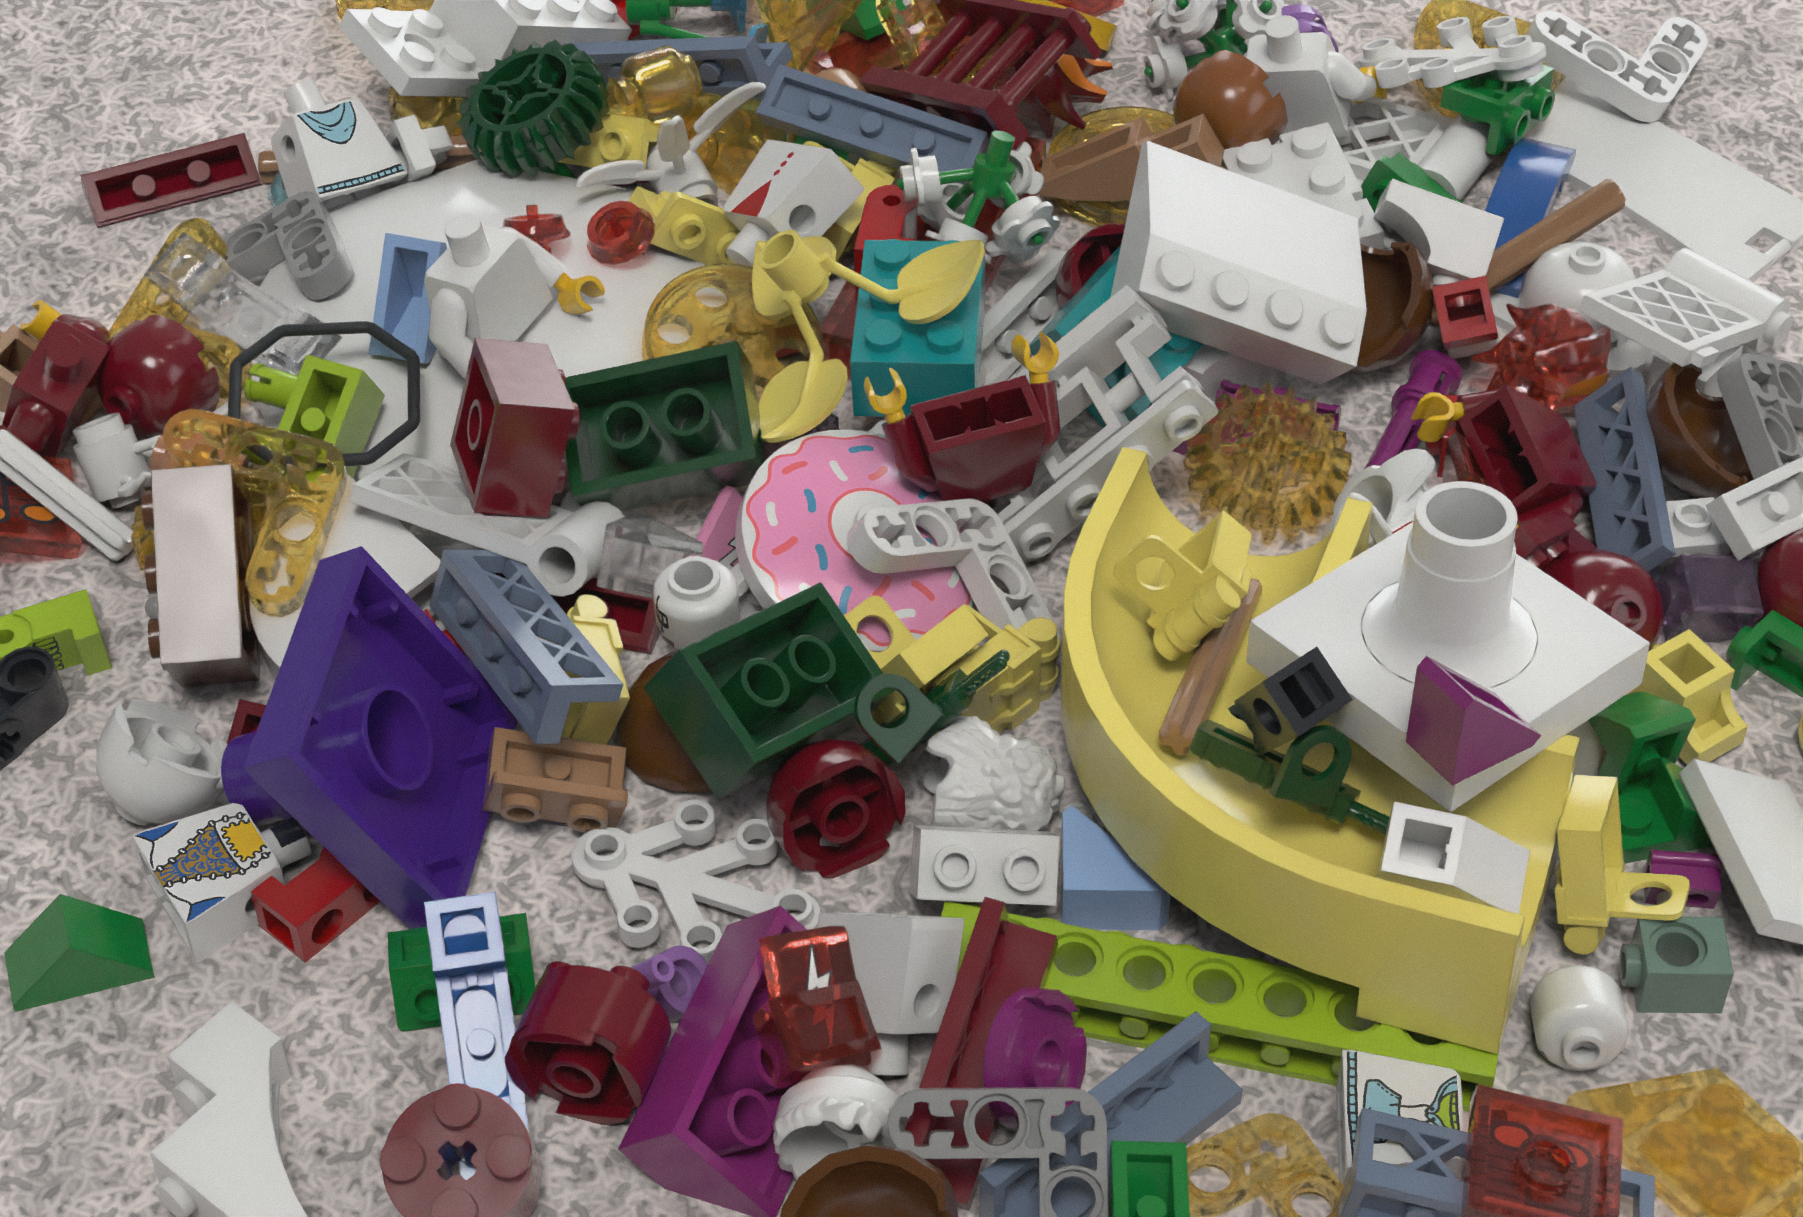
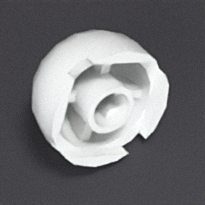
[1519,241,1636,356]
[96,699,227,826]

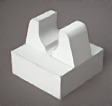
[386,114,453,185]

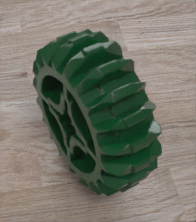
[458,39,610,179]

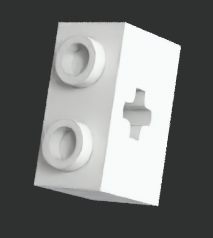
[910,825,1060,906]

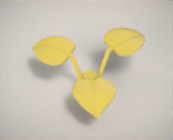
[752,230,985,443]

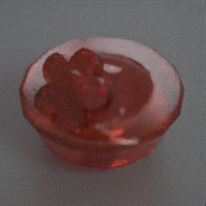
[587,201,655,265]
[502,205,571,254]

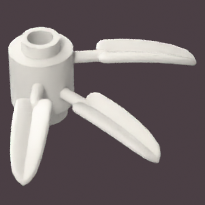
[574,82,766,206]
[73,401,228,508]

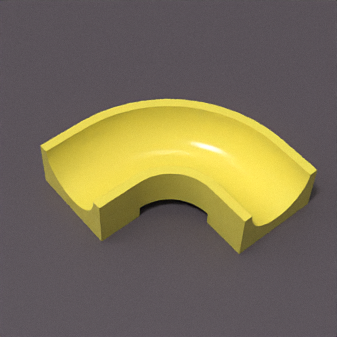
[1061,447,1580,1054]

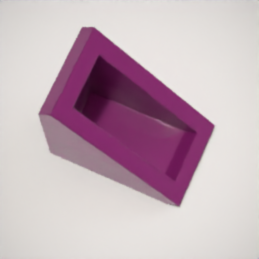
[1406,656,1542,786]

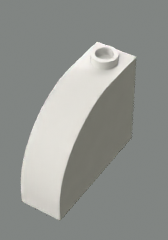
[249,475,441,680]

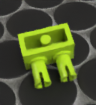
[240,354,385,499]

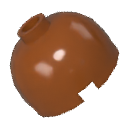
[1173,50,1288,150]

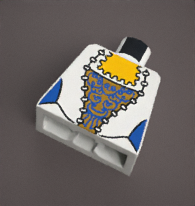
[132,803,311,963]

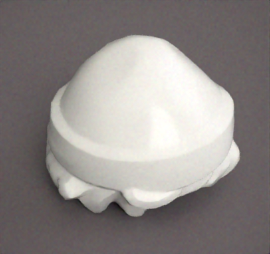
[773,1064,908,1181]

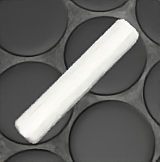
[0,429,137,561]

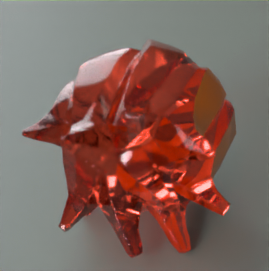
[1472,303,1611,412]

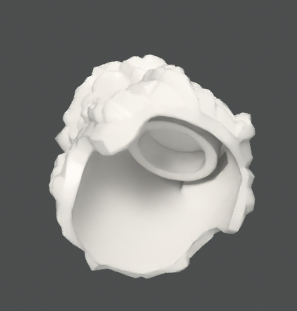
[924,716,1065,831]

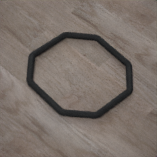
[227,321,420,469]

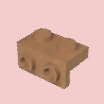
[483,727,628,833]

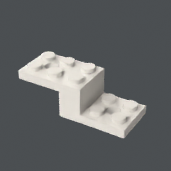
[338,0,632,97]

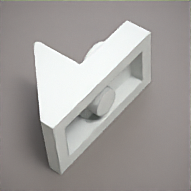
[1705,457,1803,561]

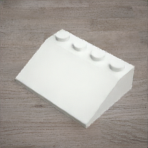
[1110,141,1367,385]

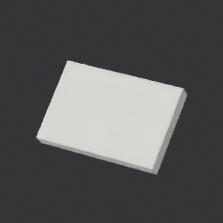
[1679,758,1803,945]

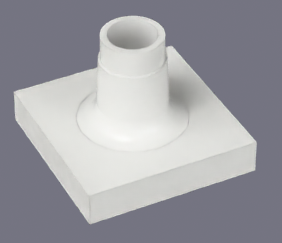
[1246,481,1650,812]

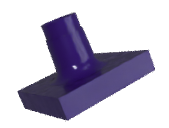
[221,546,518,929]

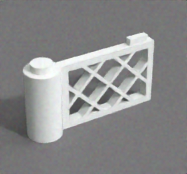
[1275,97,1495,201]
[1578,248,1793,368]
[349,453,630,596]

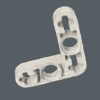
[1525,10,1708,123]
[847,499,1060,641]

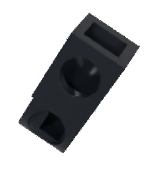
[1228,647,1353,756]

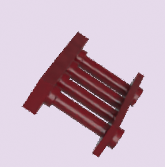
[859,0,1102,150]

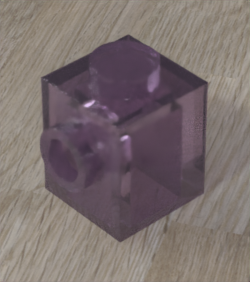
[1654,554,1764,643]

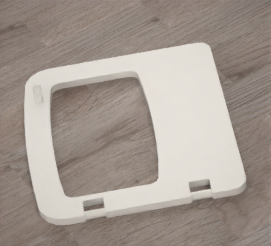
[1357,62,1803,378]

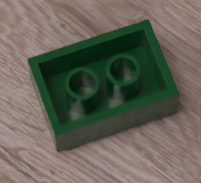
[565,341,767,511]
[643,582,895,799]

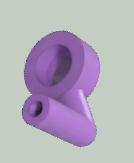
[630,945,708,1021]

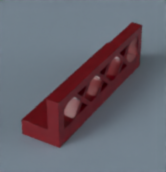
[905,896,1058,1211]

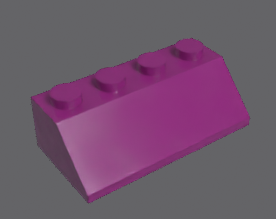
[618,906,858,1217]

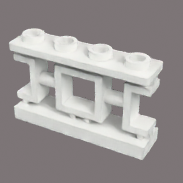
[997,285,1219,564]

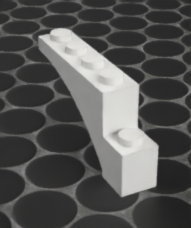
[150,1001,307,1217]

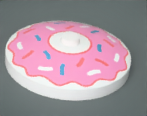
[735,429,974,652]

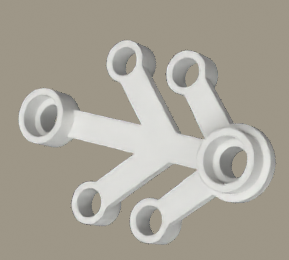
[1359,16,1546,88]
[571,799,820,964]

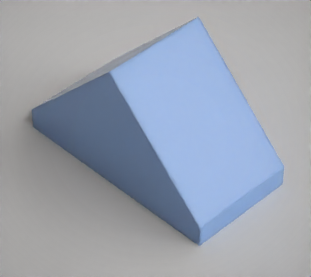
[369,233,447,364]
[1060,805,1171,930]

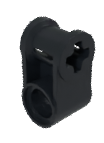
[0,647,69,771]

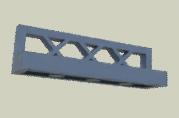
[573,36,793,100]
[756,64,989,185]
[1574,367,1676,601]
[429,550,623,744]
[979,1011,1243,1217]
[1338,1108,1655,1217]

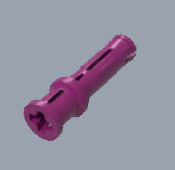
[1364,350,1463,469]

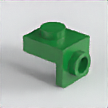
[1726,610,1803,698]

